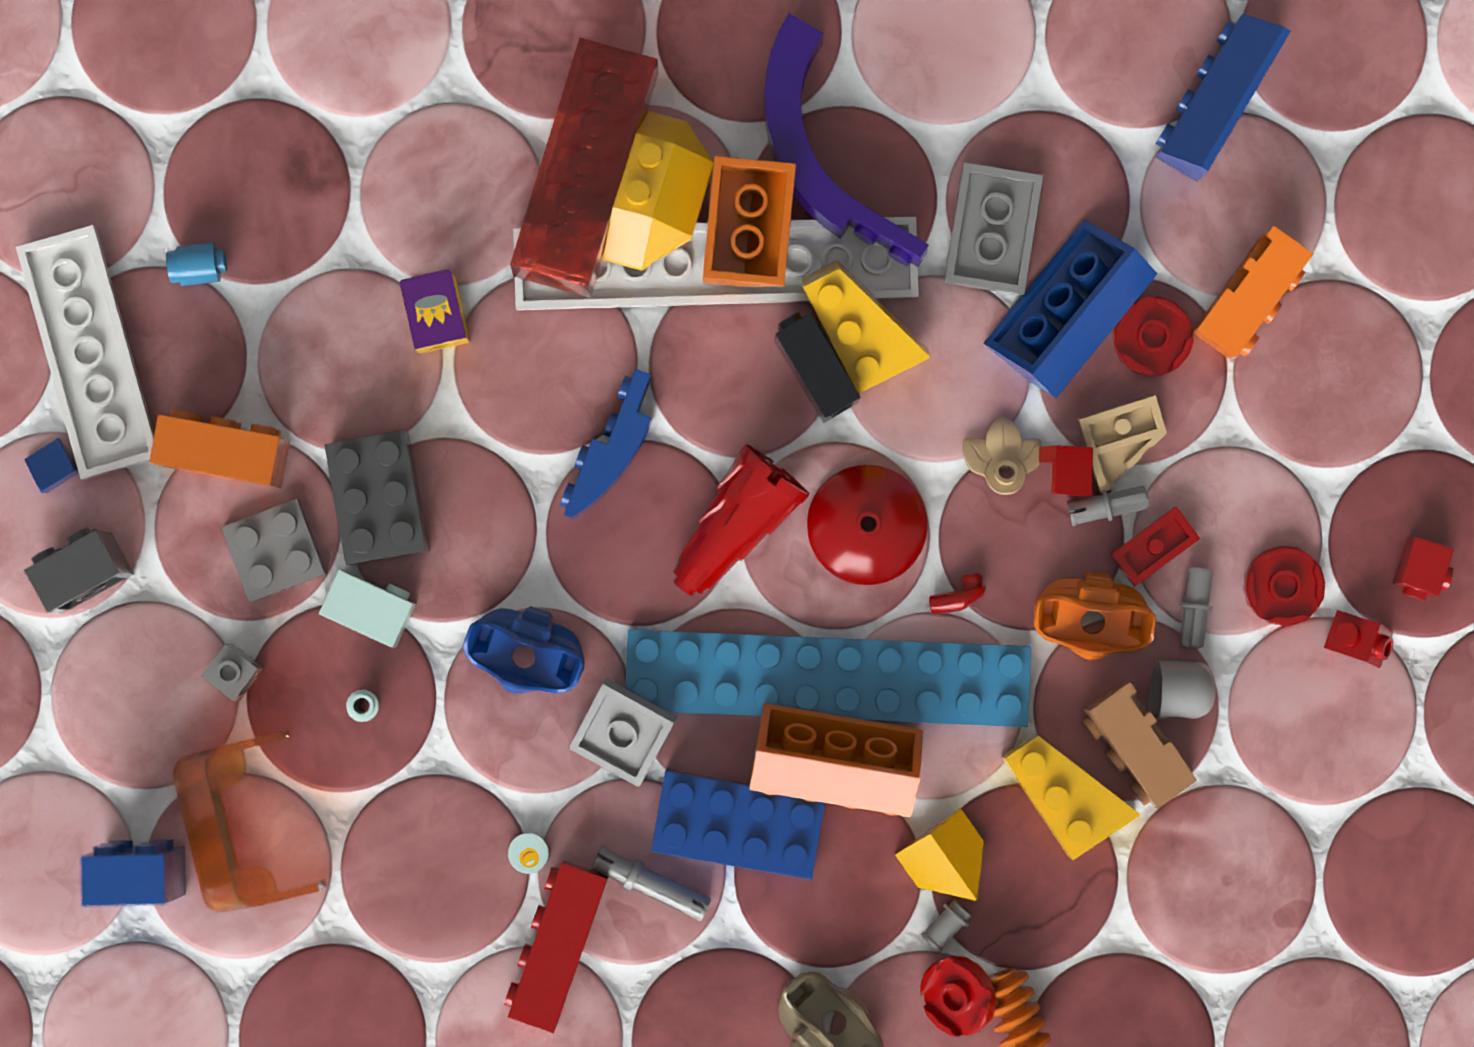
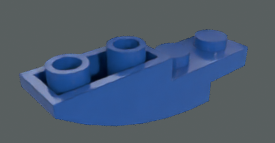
[560,369,653,519]

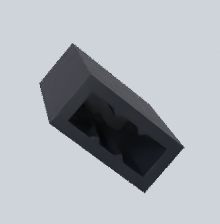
[774,312,861,424]

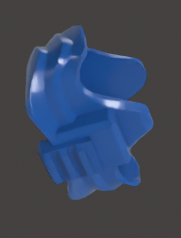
[463,606,584,694]

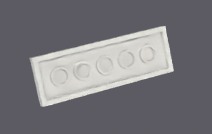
[16,225,154,480]

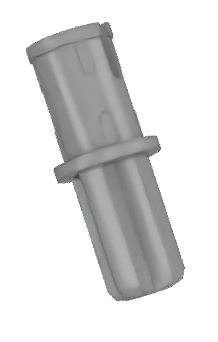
[1067,486,1149,527]
[1180,567,1214,649]

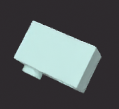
[319,570,416,648]

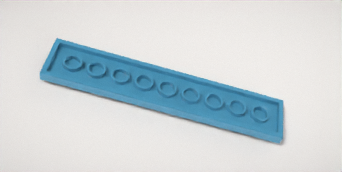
[625,630,1031,727]

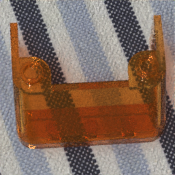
[173,730,327,913]

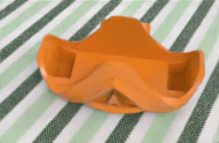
[1034,571,1156,660]

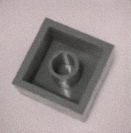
[24,527,134,613]

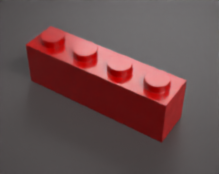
[504,860,608,1034]

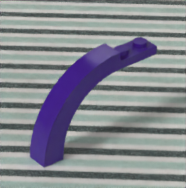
[764,13,929,267]

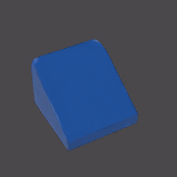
[24,438,79,494]

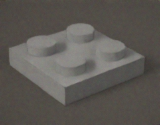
[221,499,327,603]
[569,678,678,787]

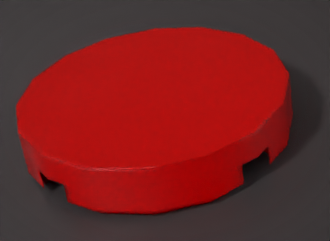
[1113,296,1194,377]
[1243,546,1326,626]
[920,955,996,1037]

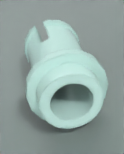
[346,690,380,722]

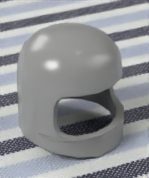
[1147,660,1216,720]

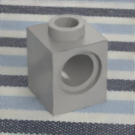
[201,644,264,701]

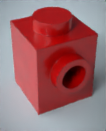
[1393,537,1454,601]

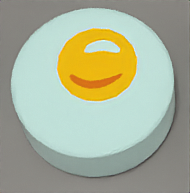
[508,832,549,874]

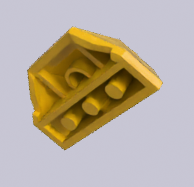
[603,111,714,271]

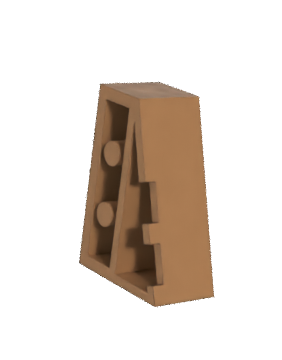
[1082,681,1197,809]

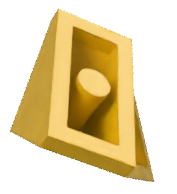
[895,808,984,901]

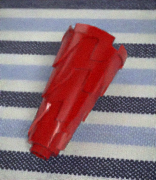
[673,444,810,596]

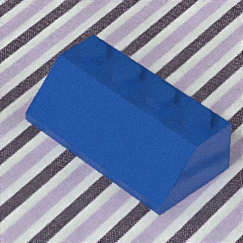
[1155,14,1291,182]
[984,219,1157,399]

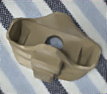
[778,972,883,1047]

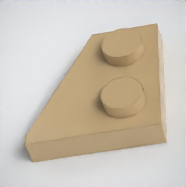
[1076,394,1167,493]

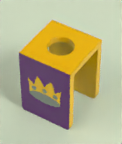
[400,269,470,354]

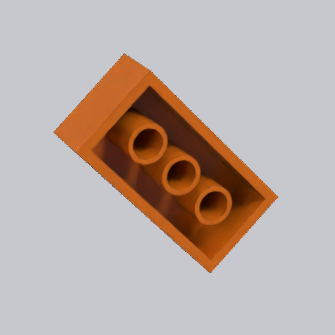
[750,703,923,817]

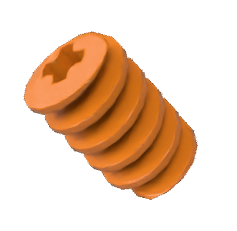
[989,968,1051,1047]

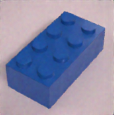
[651,769,825,880]

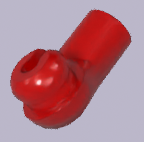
[929,573,986,615]

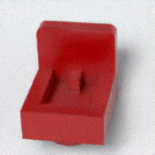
[1324,610,1394,668]

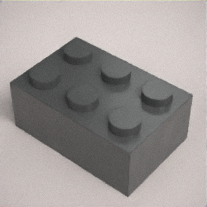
[324,430,430,565]

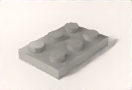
[944,162,1043,296]

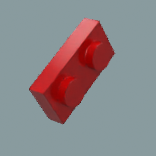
[1110,506,1201,587]

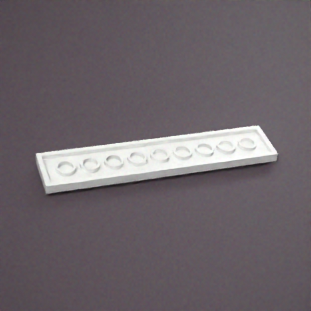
[513,217,919,310]

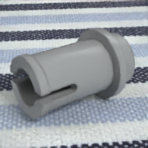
[921,899,972,952]

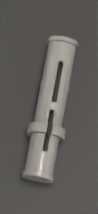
[591,846,711,922]

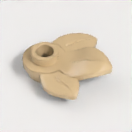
[962,416,1042,495]

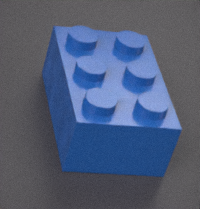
[81,839,186,906]

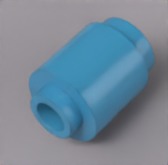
[166,242,228,286]

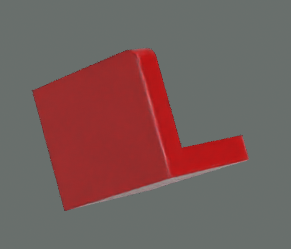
[1039,445,1093,497]

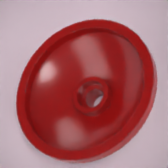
[807,465,928,585]

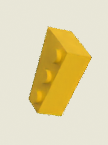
[802,260,931,394]
[1001,734,1140,860]

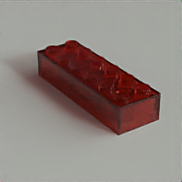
[510,37,659,298]

